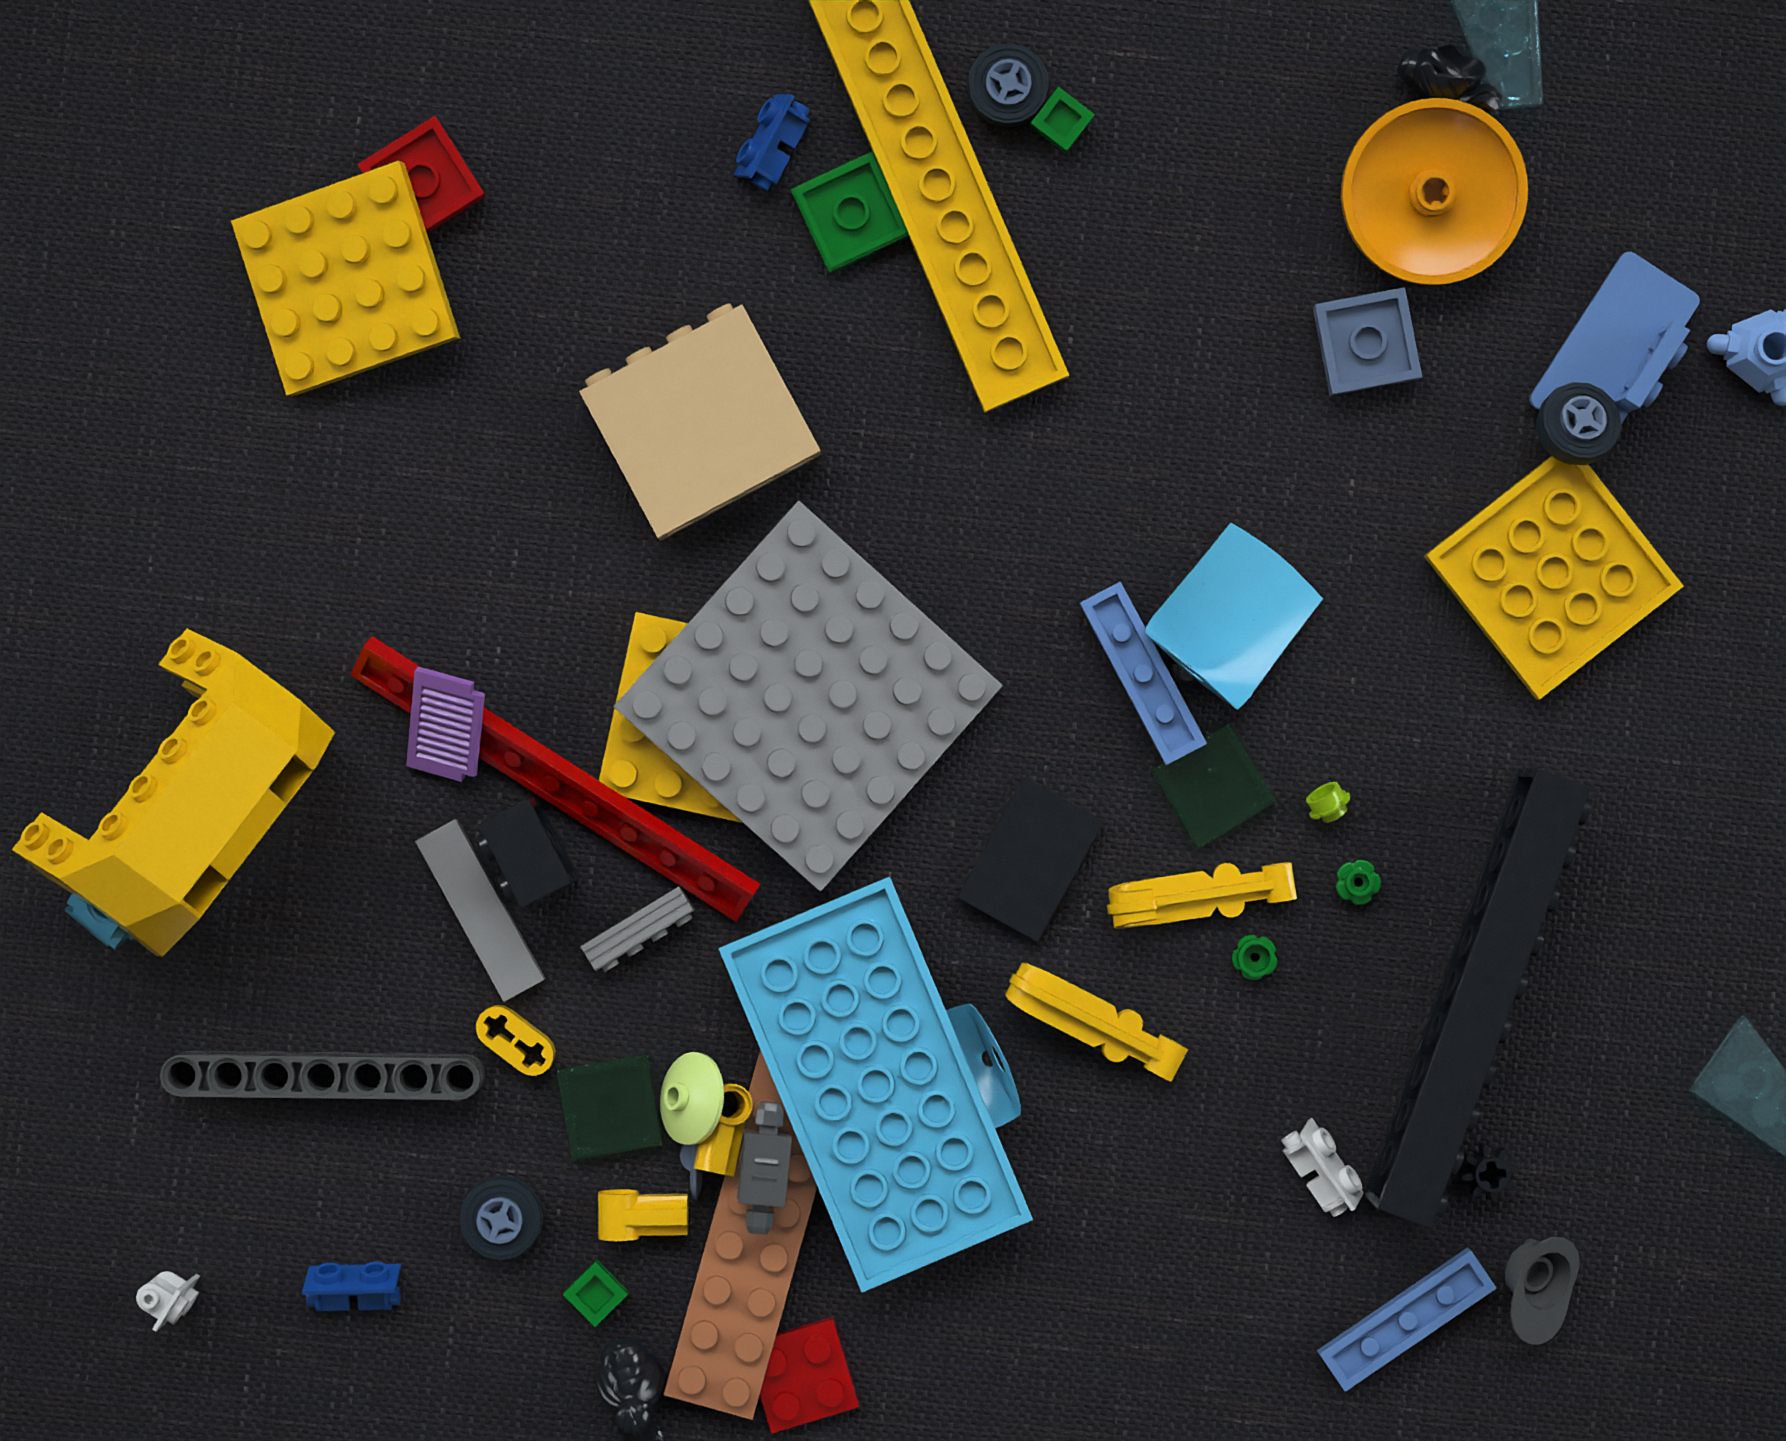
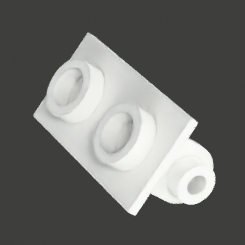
[1281,1118,1363,1217]
[136,1271,200,1332]

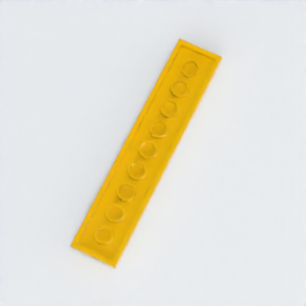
[808,0,1069,413]

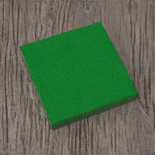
[791,151,909,274]

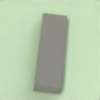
[415,819,546,1002]

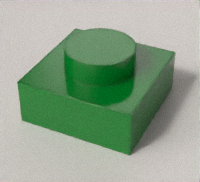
[1030,87,1095,154]
[563,1260,629,1327]

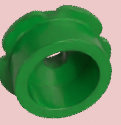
[1336,860,1381,905]
[1232,935,1277,980]

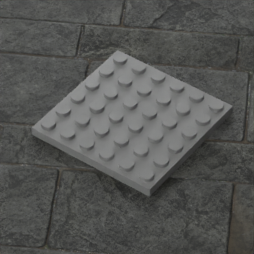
[613,501,1003,891]

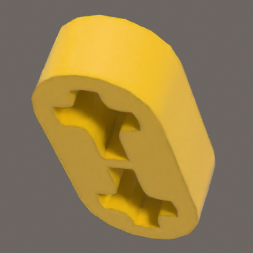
[476,1005,556,1076]

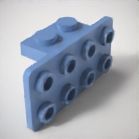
[1529,252,1700,431]

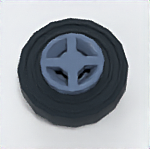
[967,43,1049,128]
[1536,382,1621,465]
[459,1176,543,1260]

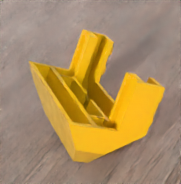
[12,629,335,957]

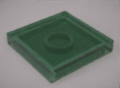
[1150,723,1276,849]
[556,1053,664,1161]

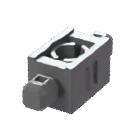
[737,1101,792,1235]

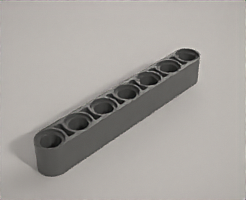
[160,1051,486,1100]

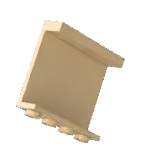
[579,303,821,541]

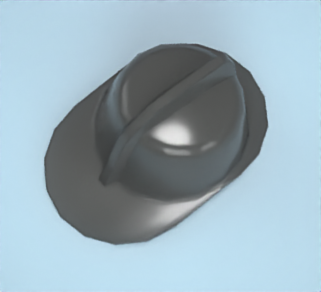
[1504,1237,1580,1345]

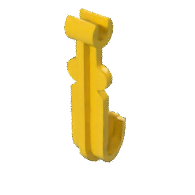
[1107,862,1297,929]
[1005,963,1188,1082]

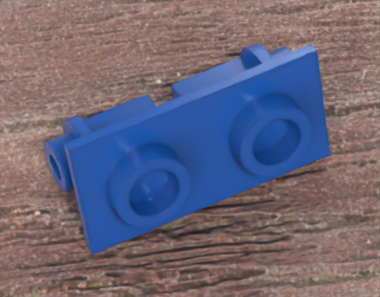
[734,94,810,191]
[302,1262,401,1312]

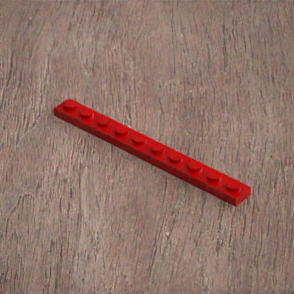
[350,636,760,922]

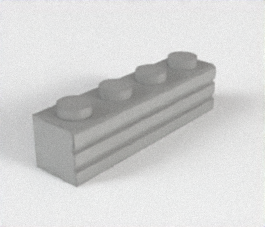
[581,886,695,972]

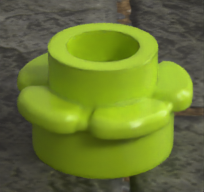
[1306,782,1350,823]

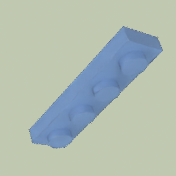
[1080,581,1207,766]
[1317,1247,1497,1392]

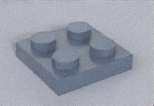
[1313,287,1422,396]

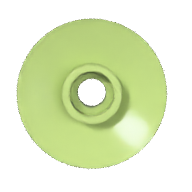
[660,1052,724,1145]

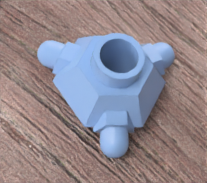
[1707,308,1786,406]

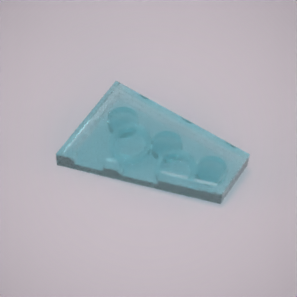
[1451,0,1543,109]
[1689,1016,1786,1158]

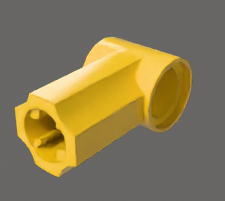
[693,1084,753,1177]
[598,1189,689,1241]

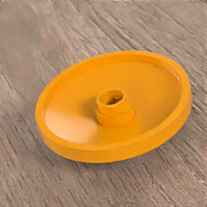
[1341,98,1528,285]

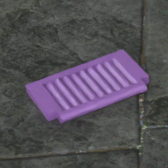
[406,667,485,782]

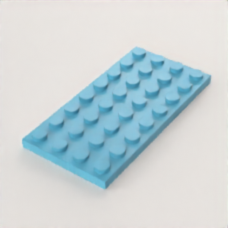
[719,876,1033,1292]

